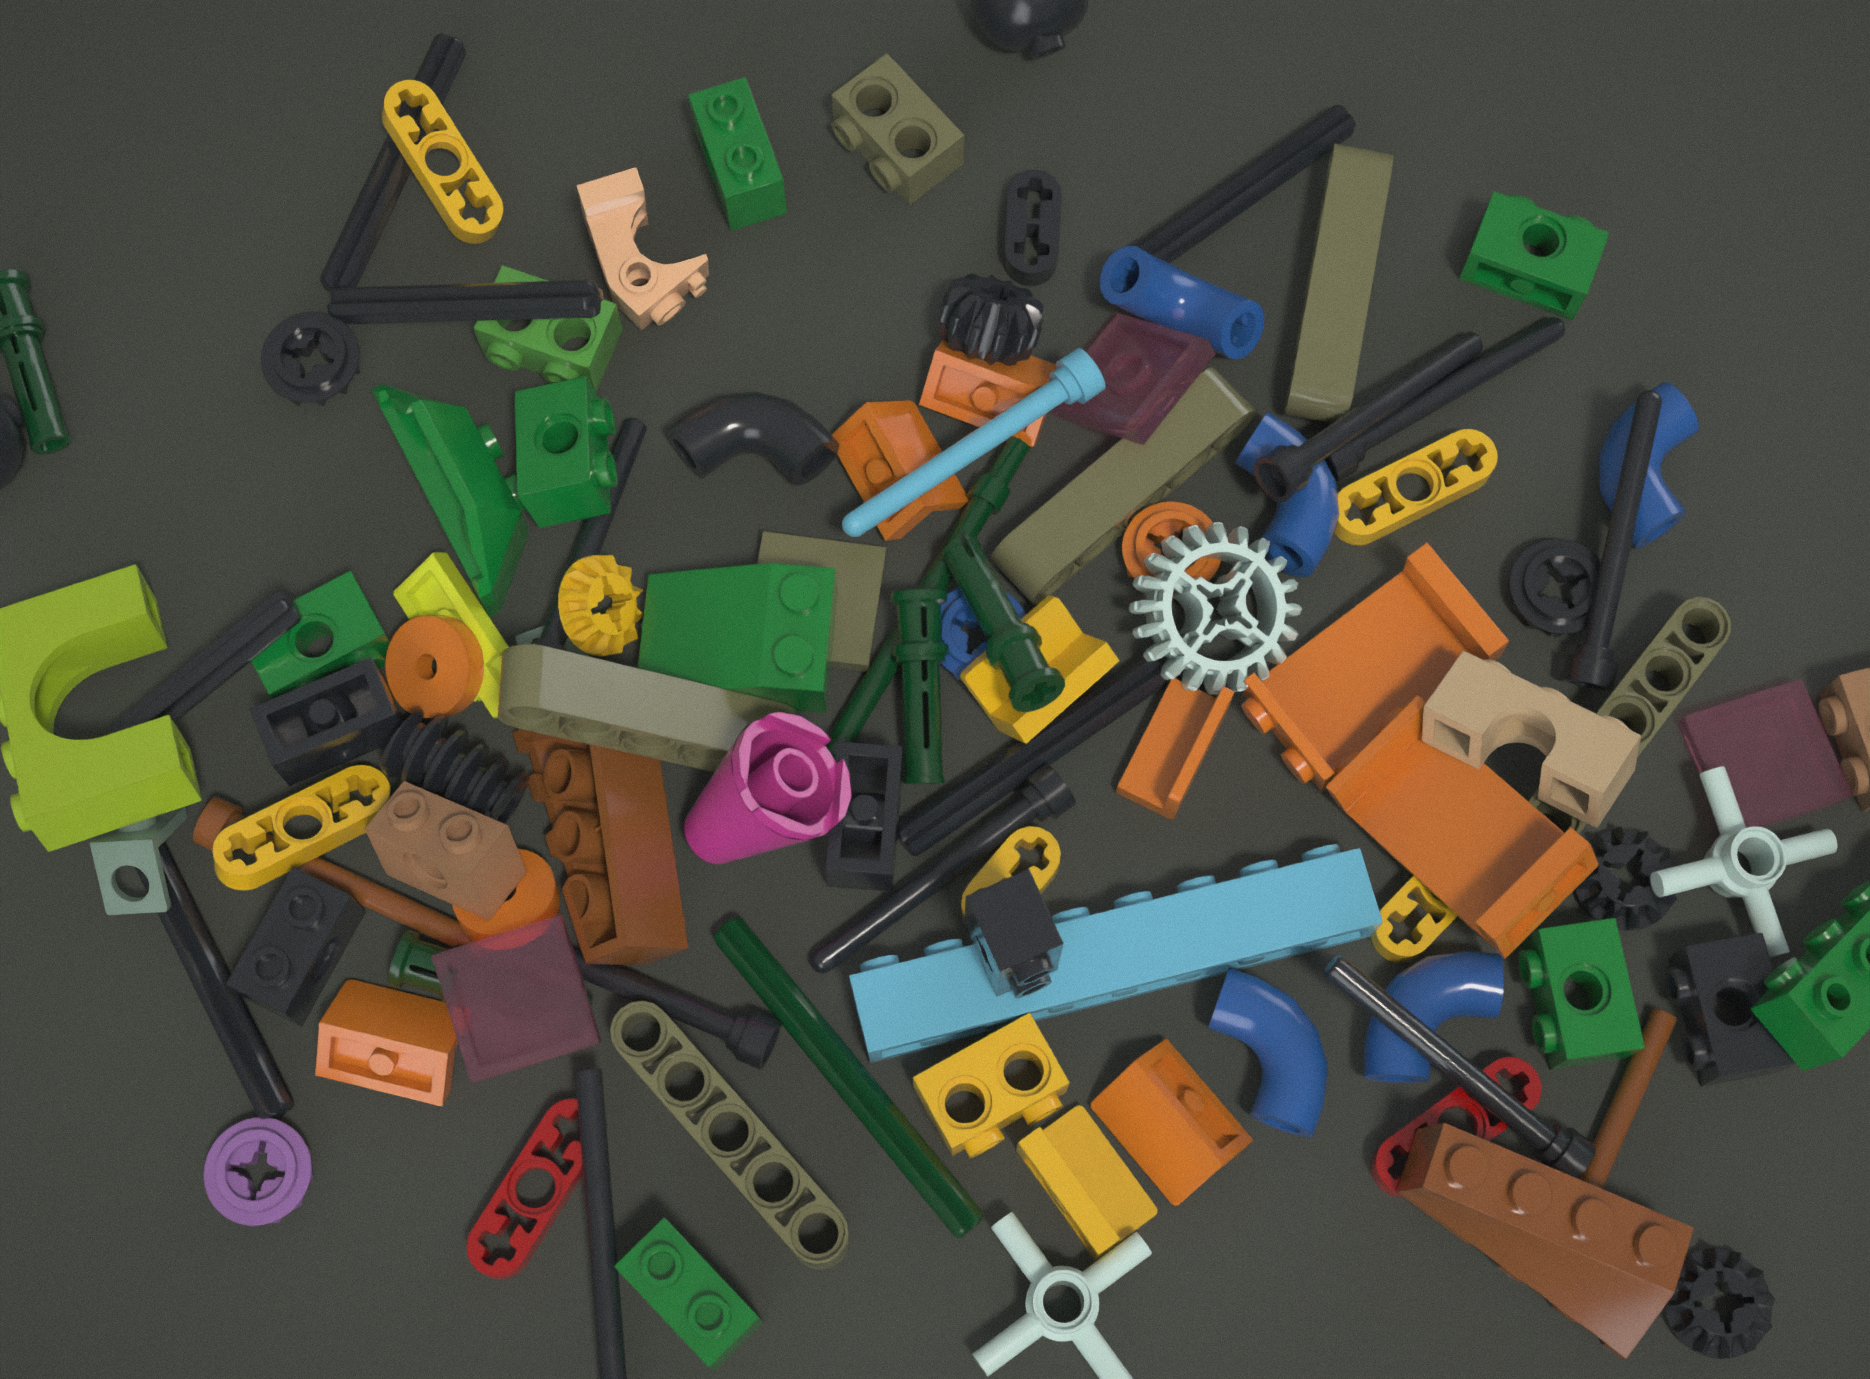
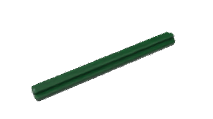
[714,916,983,1238]

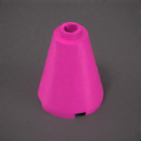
[684,712,852,865]

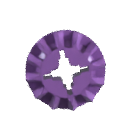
[204,1118,314,1227]

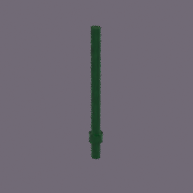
[825,436,1030,760]

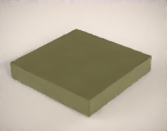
[757,531,887,672]

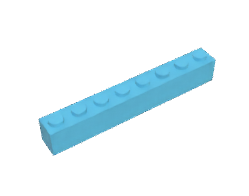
[849,844,1383,1063]

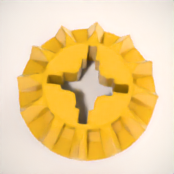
[558,555,644,656]

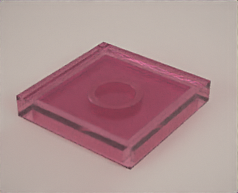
[1052,313,1216,445]
[1678,679,1853,828]
[431,914,602,1084]

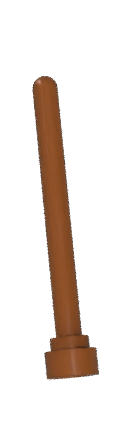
[193,796,485,955]

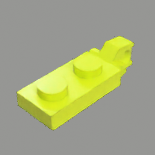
[393,552,509,718]

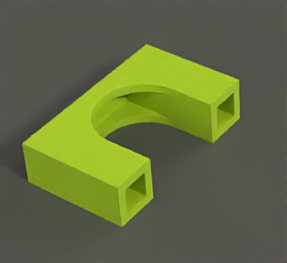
[0,564,202,852]

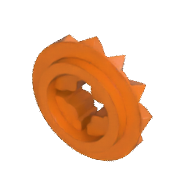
[1121,502,1221,600]

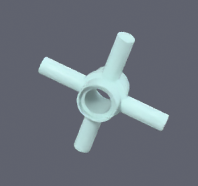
[1650,766,1837,959]
[972,1212,1152,1379]

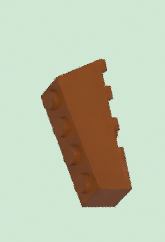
[512,729,688,965]
[1396,1123,1694,1359]

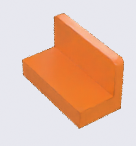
[919,340,1056,447]
[832,400,969,541]
[1116,678,1235,821]
[315,979,471,1107]
[1091,1038,1254,1206]

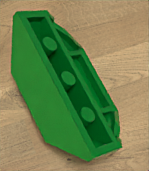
[371,384,530,618]

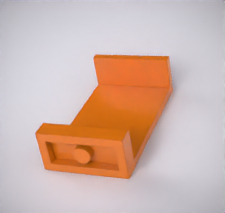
[1241,543,1509,792]
[1326,695,1599,959]

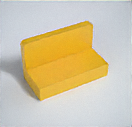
[960,595,1120,744]
[1016,1105,1157,1261]

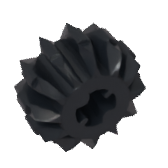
[938,273,1044,366]

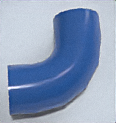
[1100,245,1264,360]
[1598,382,1699,550]
[1234,412,1339,577]
[1363,951,1504,1083]
[1208,967,1328,1138]

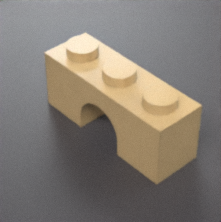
[1422,650,1641,828]

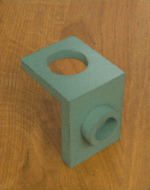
[90,807,188,915]

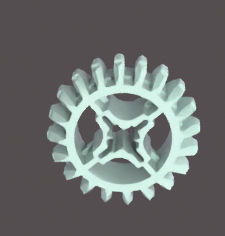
[1129,522,1302,695]

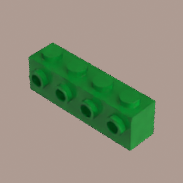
[1750,880,1870,1071]

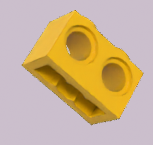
[913,1013,1070,1158]

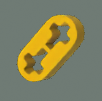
[961,826,1061,922]

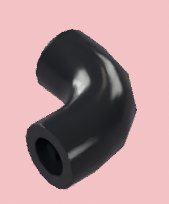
[665,391,839,485]

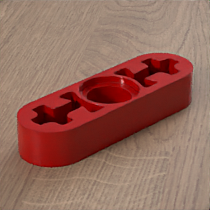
[1371,1057,1542,1198]
[467,1099,583,1280]

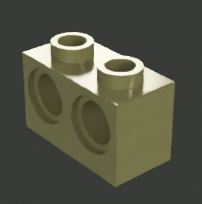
[831,53,965,206]

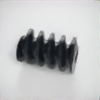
[381,709,530,824]

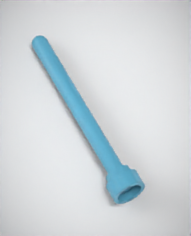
[842,348,1106,537]

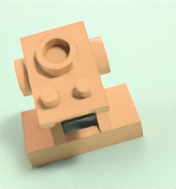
[577,167,709,331]

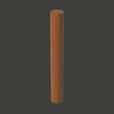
[1578,1008,1677,1189]

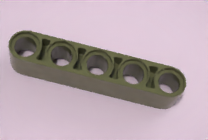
[1284,143,1394,424]
[990,367,1256,605]
[1528,597,1731,834]
[498,644,796,772]
[610,1001,850,1270]

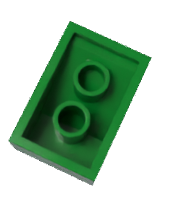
[638,563,838,713]

